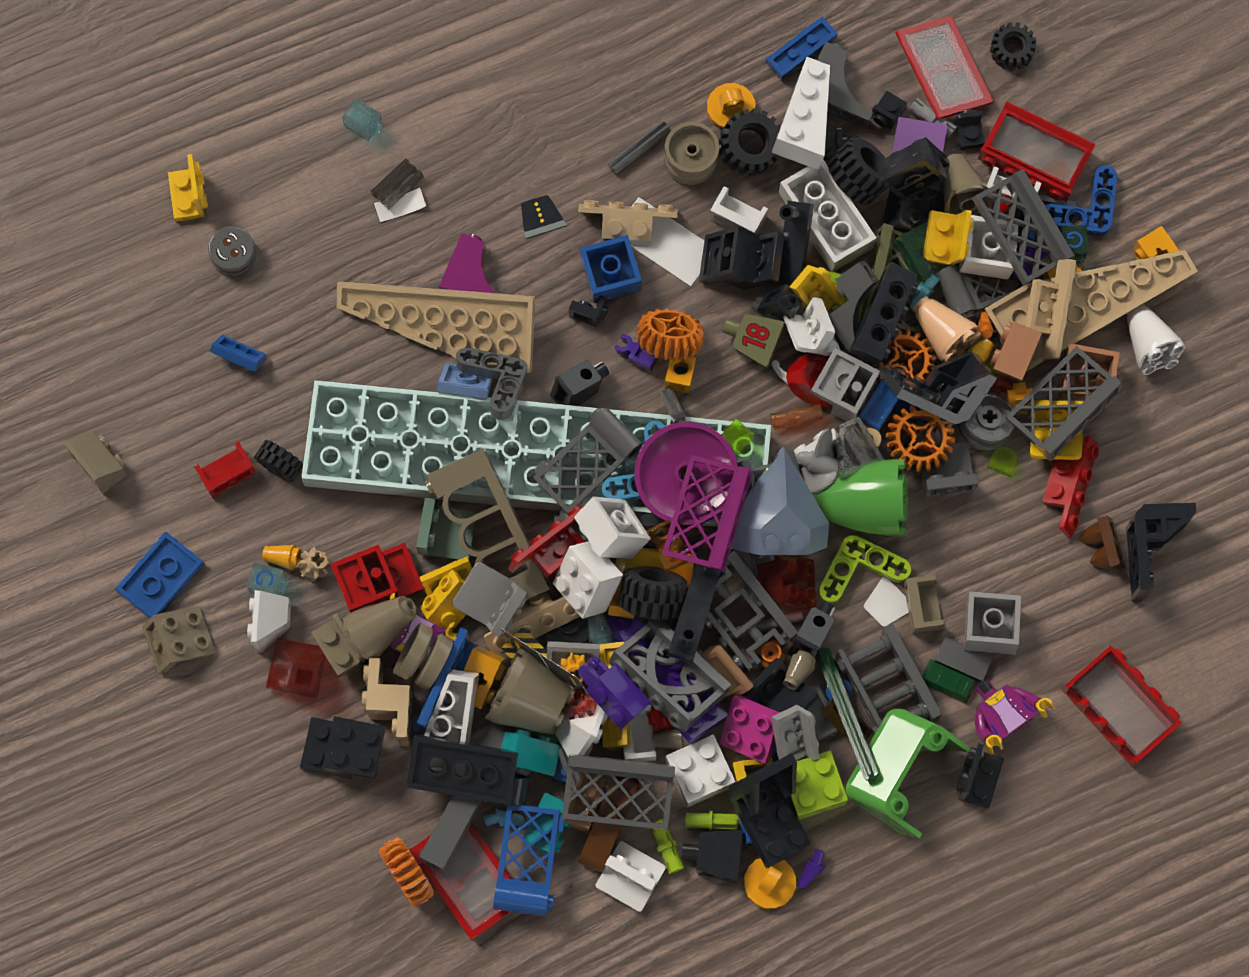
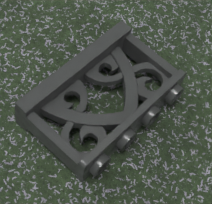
[609,619,731,733]

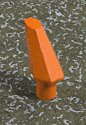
[978,309,994,339]

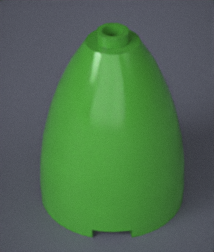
[812,459,908,536]

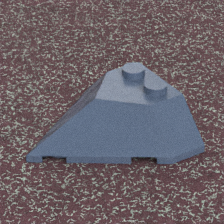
[731,447,829,555]

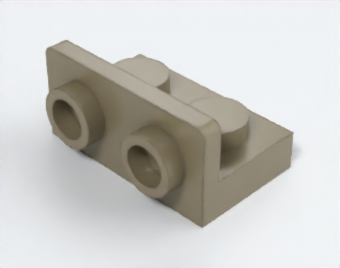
[311,613,365,677]

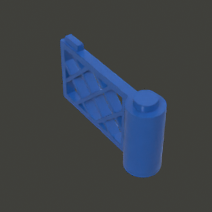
[493,804,564,916]

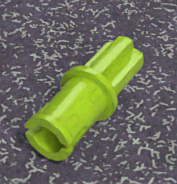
[686,811,738,832]

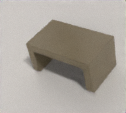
[903,575,945,634]

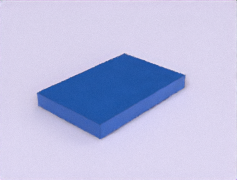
[115,531,205,618]

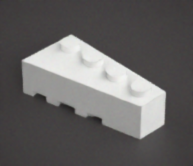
[772,57,830,170]
[424,670,479,776]

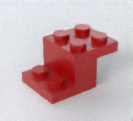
[331,542,425,613]

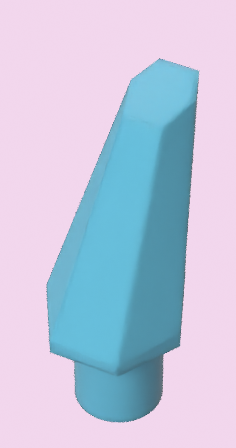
[910,274,939,309]
[484,808,526,827]

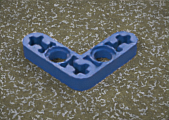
[1045,165,1117,236]

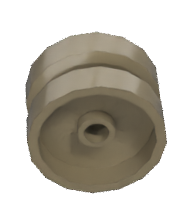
[664,122,719,185]
[393,623,453,690]

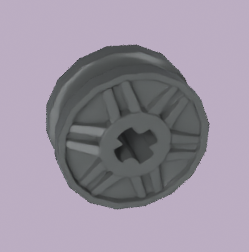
[959,393,1016,451]

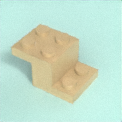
[362,658,413,747]

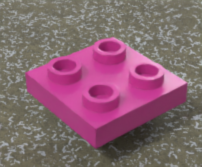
[720,695,780,764]

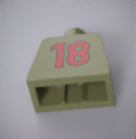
[723,314,786,368]

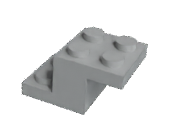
[811,348,880,432]

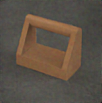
[700,645,754,702]
[564,772,608,834]

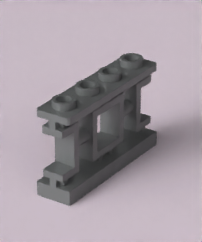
[685,551,798,671]

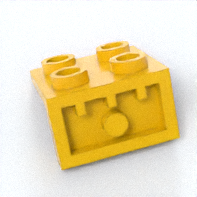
[168,154,208,222]
[922,210,974,266]

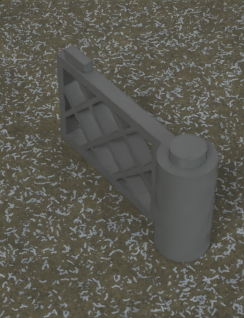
[935,243,1043,320]
[533,407,643,514]

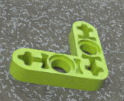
[819,535,911,604]

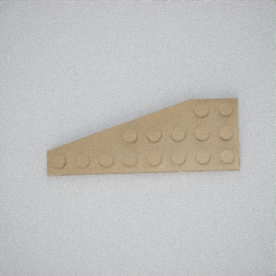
[984,250,1198,372]
[336,282,535,373]

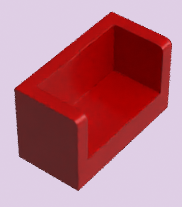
[194,441,256,498]

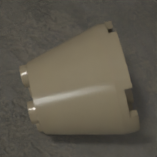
[485,648,575,735]

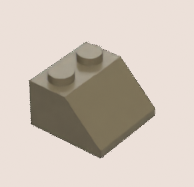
[63,431,127,494]

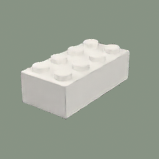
[779,160,877,272]

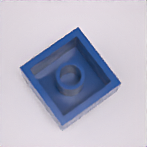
[580,235,642,304]

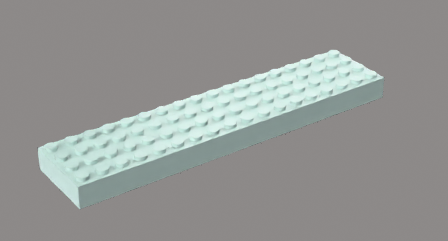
[302,380,771,527]

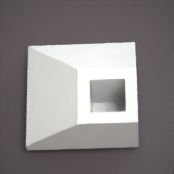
[247,590,291,653]
[555,698,608,758]

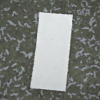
[374,188,426,222]

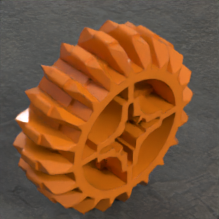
[636,308,705,362]
[875,329,937,384]
[886,405,955,473]
[379,837,434,907]

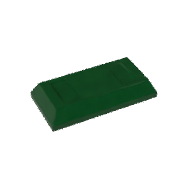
[922,659,977,704]

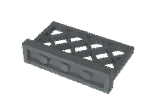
[972,169,1074,285]
[1006,346,1122,461]
[562,754,675,830]

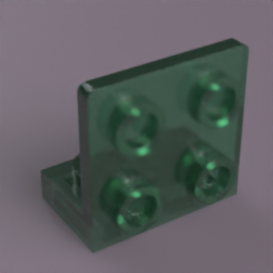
[893,222,948,284]

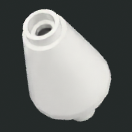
[1126,304,1185,375]

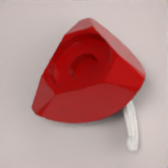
[772,353,833,407]

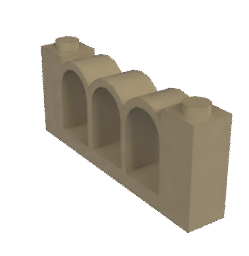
[425,447,551,600]

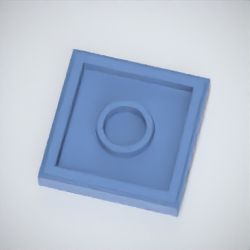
[437,363,494,399]

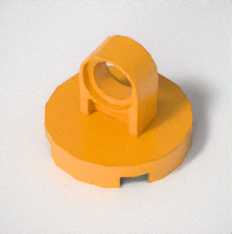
[707,83,756,128]
[744,858,796,909]

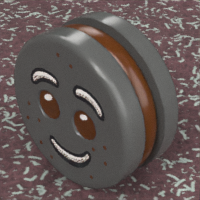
[208,226,256,276]

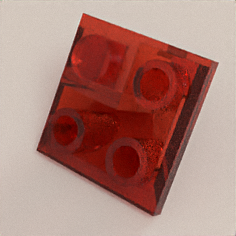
[757,555,817,610]
[266,638,326,698]

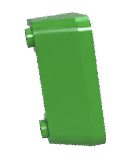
[846,709,971,838]

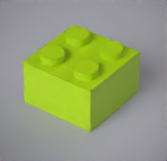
[788,750,848,820]

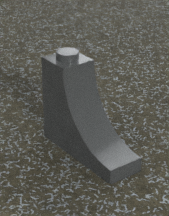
[817,42,873,130]

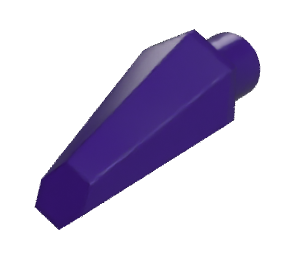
[797,849,826,888]

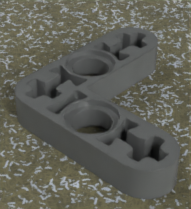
[456,348,527,420]

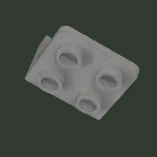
[452,562,527,637]

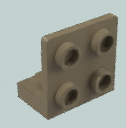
[142,606,215,674]

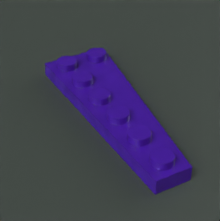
[605,615,728,744]

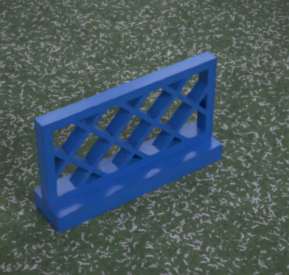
[412,628,479,735]

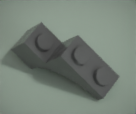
[829,261,879,354]

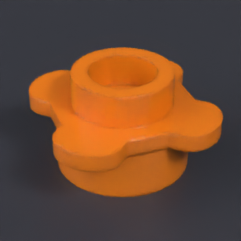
[756,639,786,668]

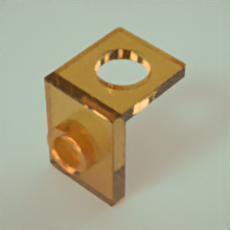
[646,520,688,572]

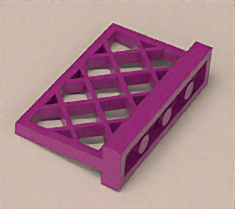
[662,455,753,572]

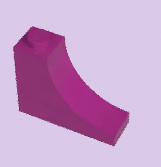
[439,233,496,293]

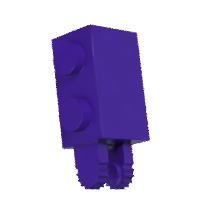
[578,656,651,730]

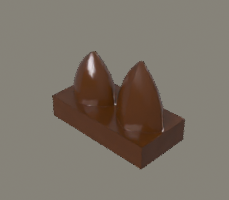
[1079,515,1125,570]

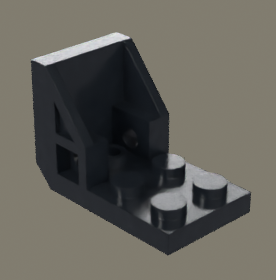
[879,351,997,424]
[1126,503,1196,602]
[728,753,811,869]

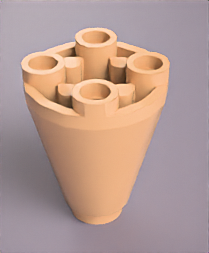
[913,296,982,363]

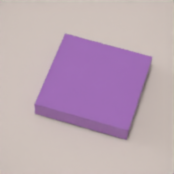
[892,117,947,153]

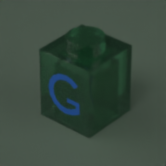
[1060,225,1088,265]

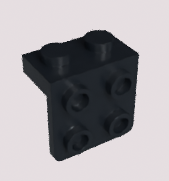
[741,658,819,712]

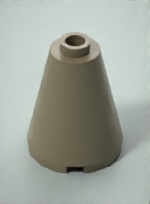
[943,154,994,217]
[343,596,416,659]

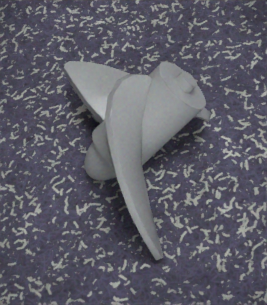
[796,429,844,494]

